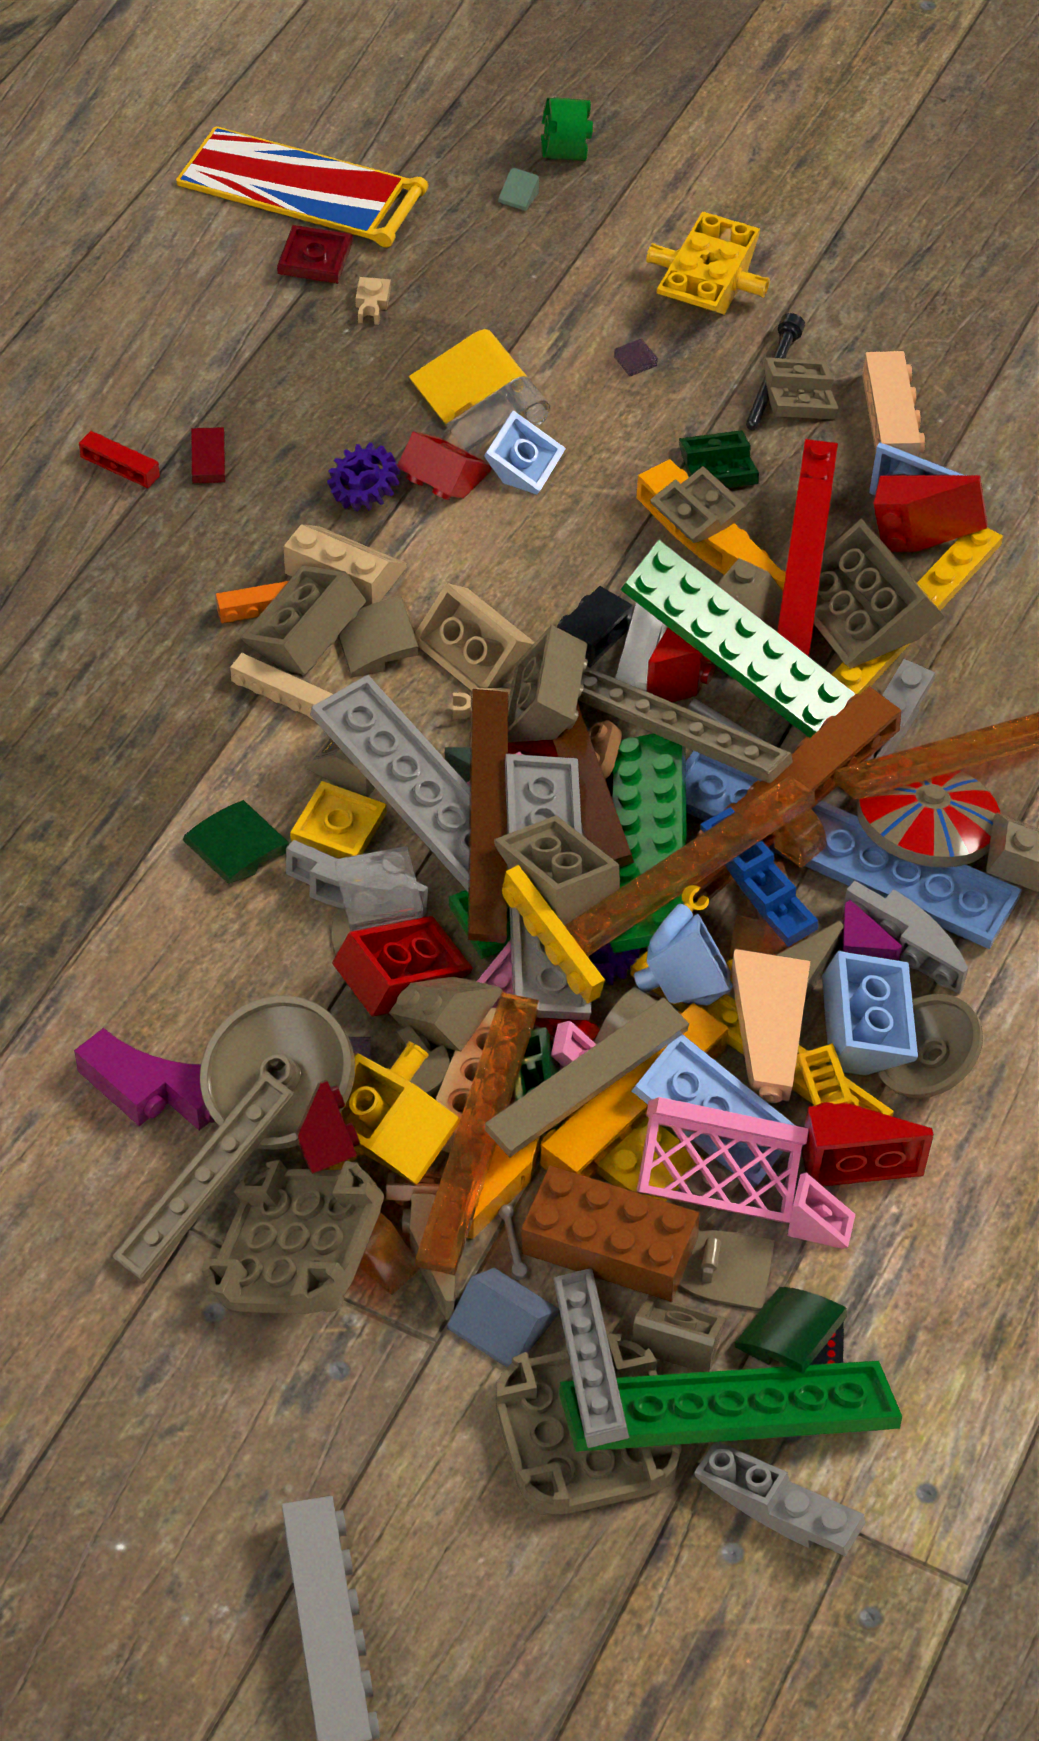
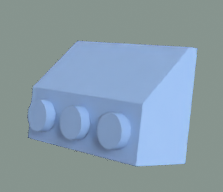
[869,442,964,495]
[822,951,918,1076]

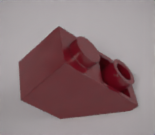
[296,1080,360,1174]

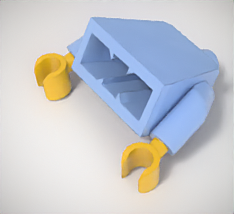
[634,885,733,1006]

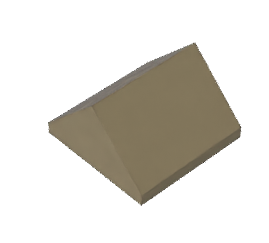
[632,1295,726,1372]

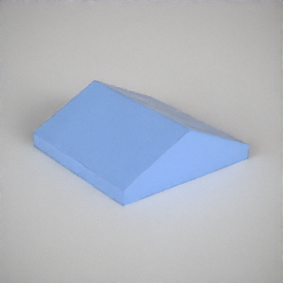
[484,410,566,494]

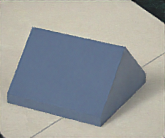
[447,1268,560,1367]

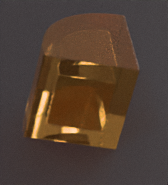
[774,801,826,868]

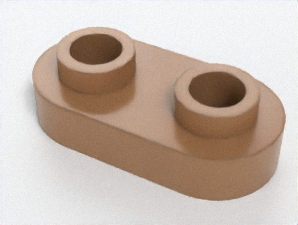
[588,720,622,779]

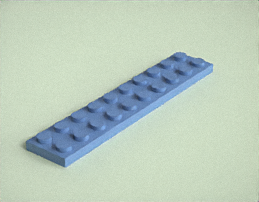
[686,751,1022,949]

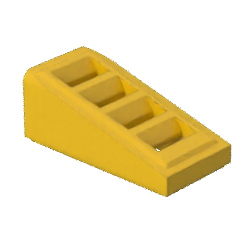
[797,1043,855,1106]

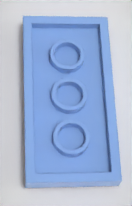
[632,1034,796,1188]

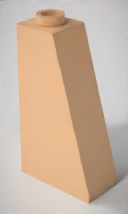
[731,949,810,1103]

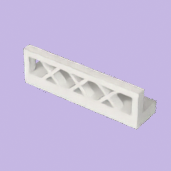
[615,603,667,691]

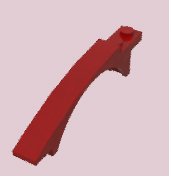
[777,439,838,657]

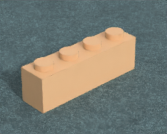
[862,351,925,456]

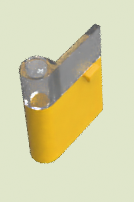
[409,329,550,452]

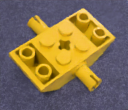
[646,211,770,315]
[323,1041,462,1185]

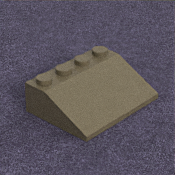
[814,518,945,669]

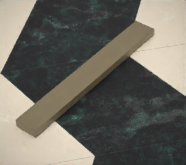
[578,667,793,783]

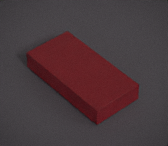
[191,427,226,484]

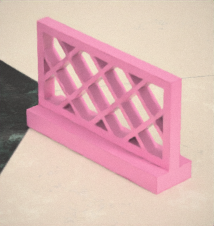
[637,1097,809,1223]

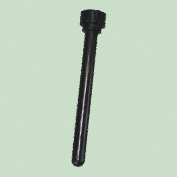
[746,313,805,430]

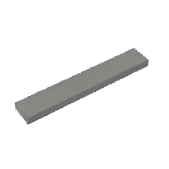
[553,1268,629,1448]

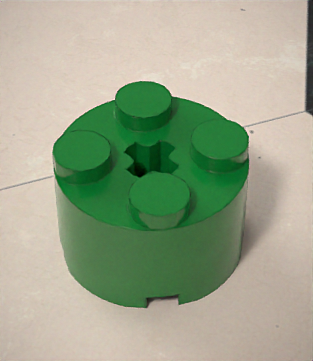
[541,97,593,161]

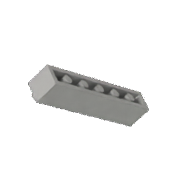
[282,1496,380,1741]

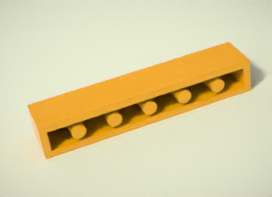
[540,1002,728,1178]

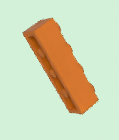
[216,581,289,623]

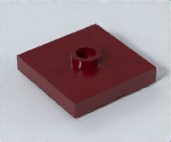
[277,225,353,284]

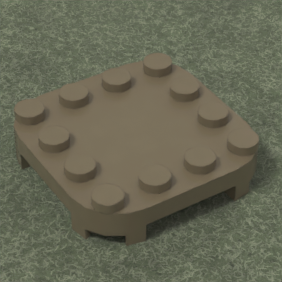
[202,1160,384,1314]
[496,1334,681,1515]

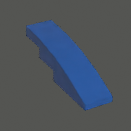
[701,807,818,947]

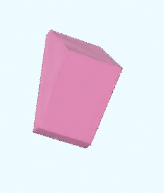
[787,1173,856,1249]

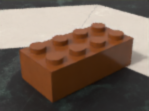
[521,1165,700,1302]

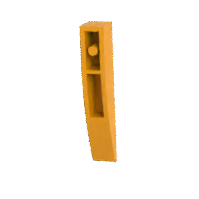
[636,459,786,592]

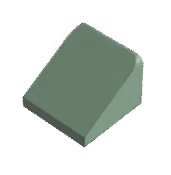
[498,168,539,211]
[445,747,470,783]

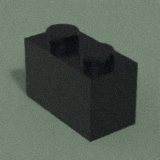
[557,586,633,668]

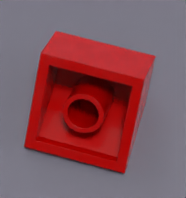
[397,431,492,500]
[646,628,715,702]

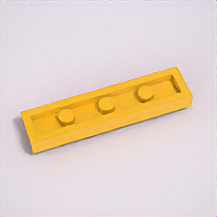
[502,865,605,1004]

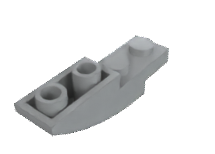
[854,659,935,777]
[286,840,428,918]
[843,880,968,994]
[694,1442,865,1556]

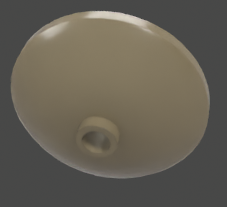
[877,994,983,1098]

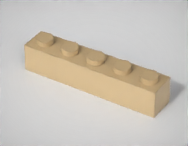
[230,653,333,720]

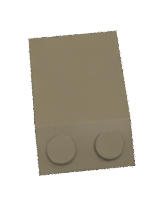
[494,815,620,925]

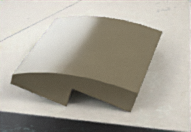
[764,358,839,419]
[650,466,748,543]
[338,596,419,678]

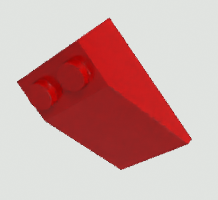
[874,475,988,552]
[332,916,473,1017]
[801,1102,934,1187]

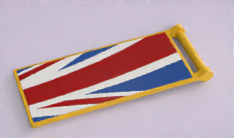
[176,126,429,248]

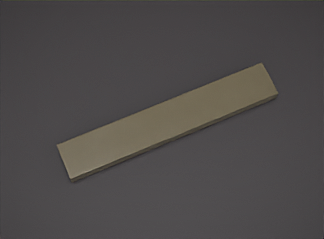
[484,997,689,1157]
[112,1071,298,1283]

